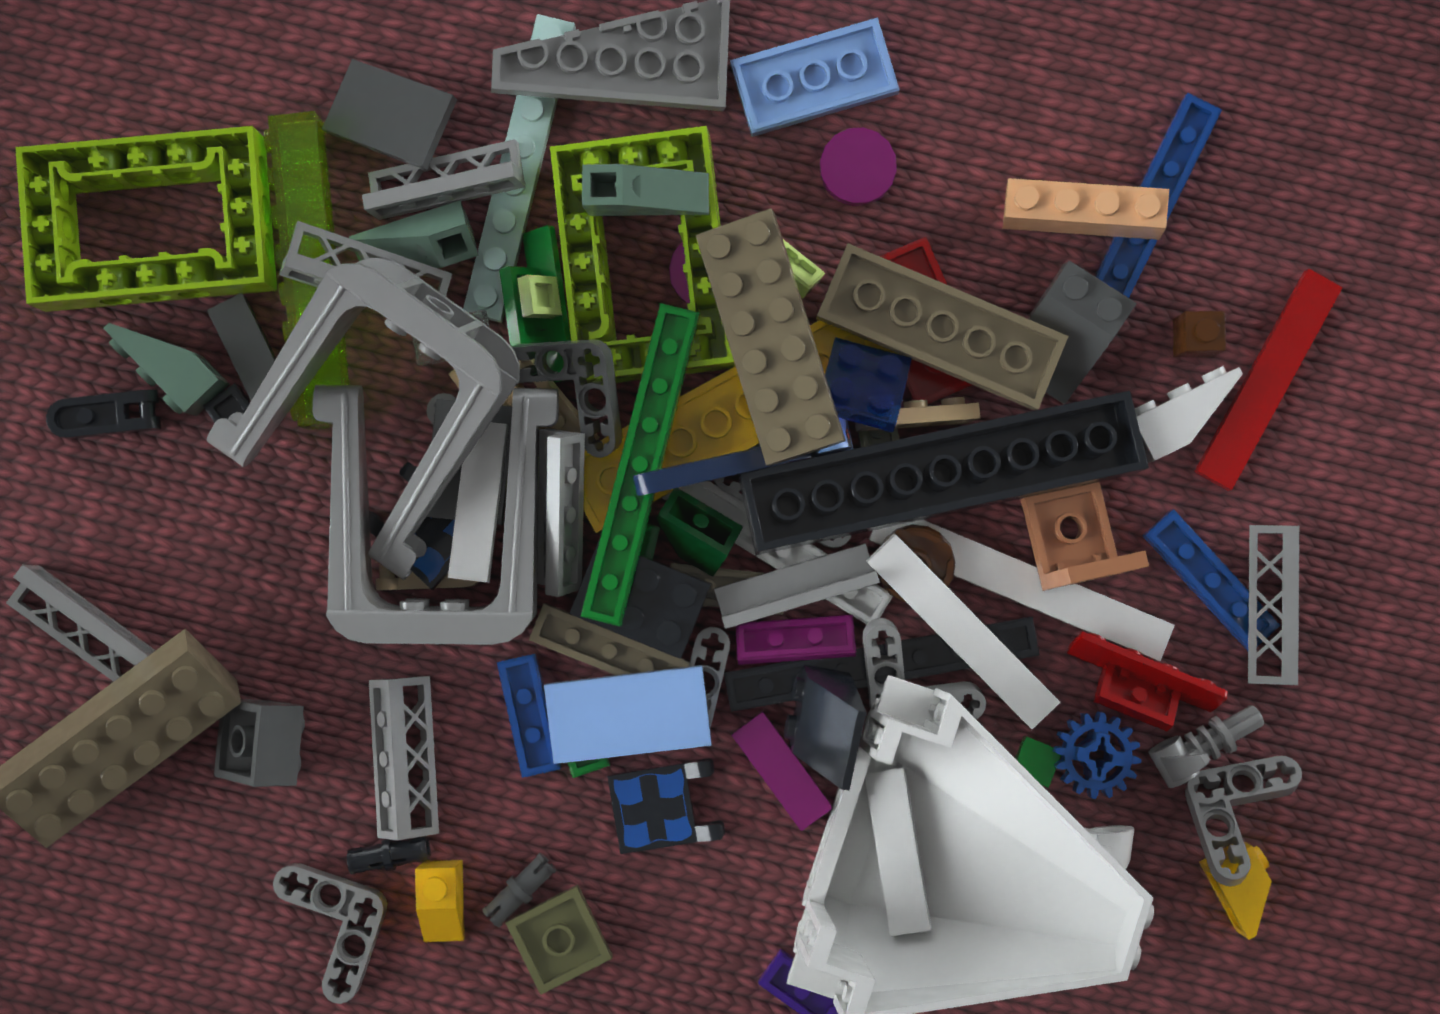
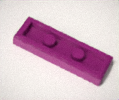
[736,615,856,665]
[731,711,833,831]

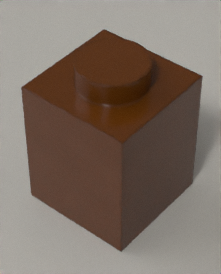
[1173,311,1226,357]

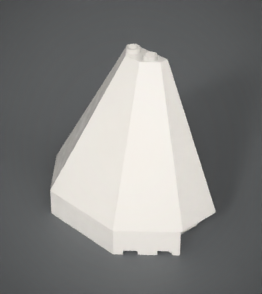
[787,675,1154,1014]

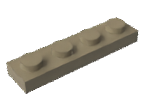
[529,603,690,675]

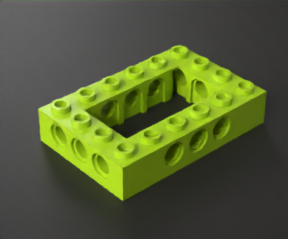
[15,126,277,312]
[550,126,735,383]

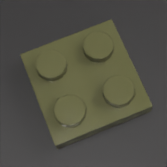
[505,884,613,995]

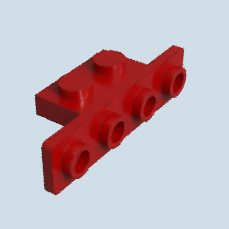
[1067,632,1228,732]

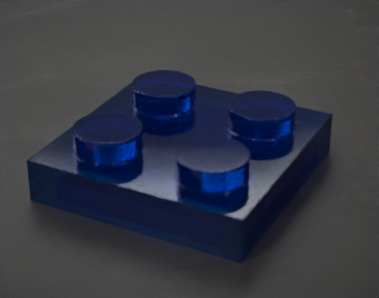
[825,337,912,432]

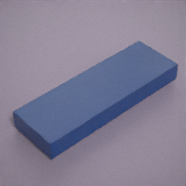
[497,653,562,778]

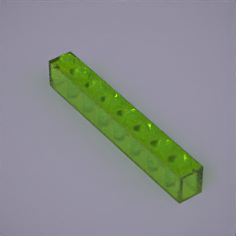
[264,111,350,430]

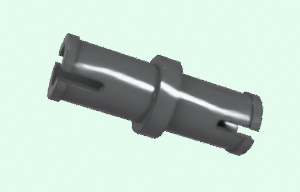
[482,852,557,928]

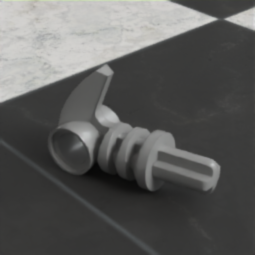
[1148,705,1264,788]

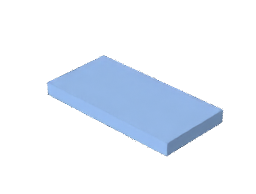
[730,17,900,137]
[544,665,712,764]

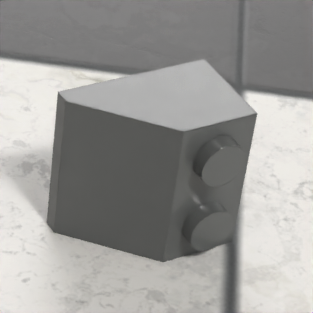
[214,699,305,787]

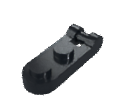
[46,390,161,439]

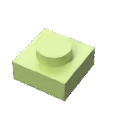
[517,275,562,319]

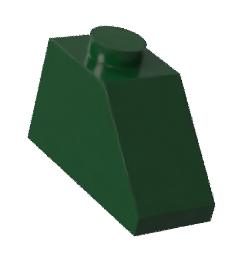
[656,488,744,577]

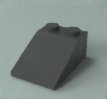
[1027,260,1137,404]

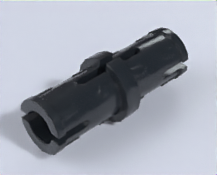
[347,836,431,875]

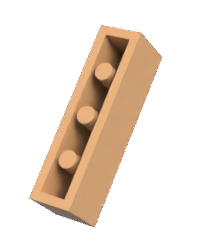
[1002,178,1169,240]

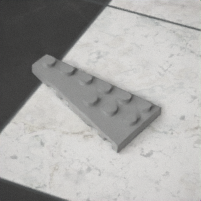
[491,0,730,111]

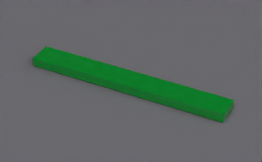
[581,303,700,626]

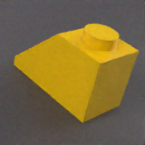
[1199,842,1272,940]
[415,860,465,942]

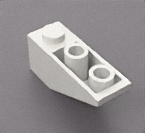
[1135,366,1243,463]

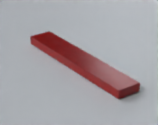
[1194,269,1343,491]

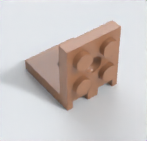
[1021,482,1149,591]

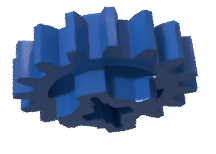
[1053,711,1142,799]

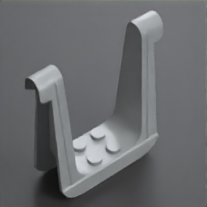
[206,257,520,580]
[312,385,559,645]

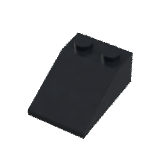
[784,665,866,791]

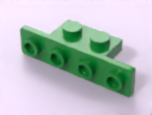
[499,225,571,384]

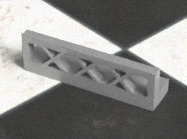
[362,139,525,220]
[279,221,452,296]
[537,428,585,597]
[1248,525,1300,685]
[714,544,880,629]
[6,564,156,682]
[369,676,439,841]

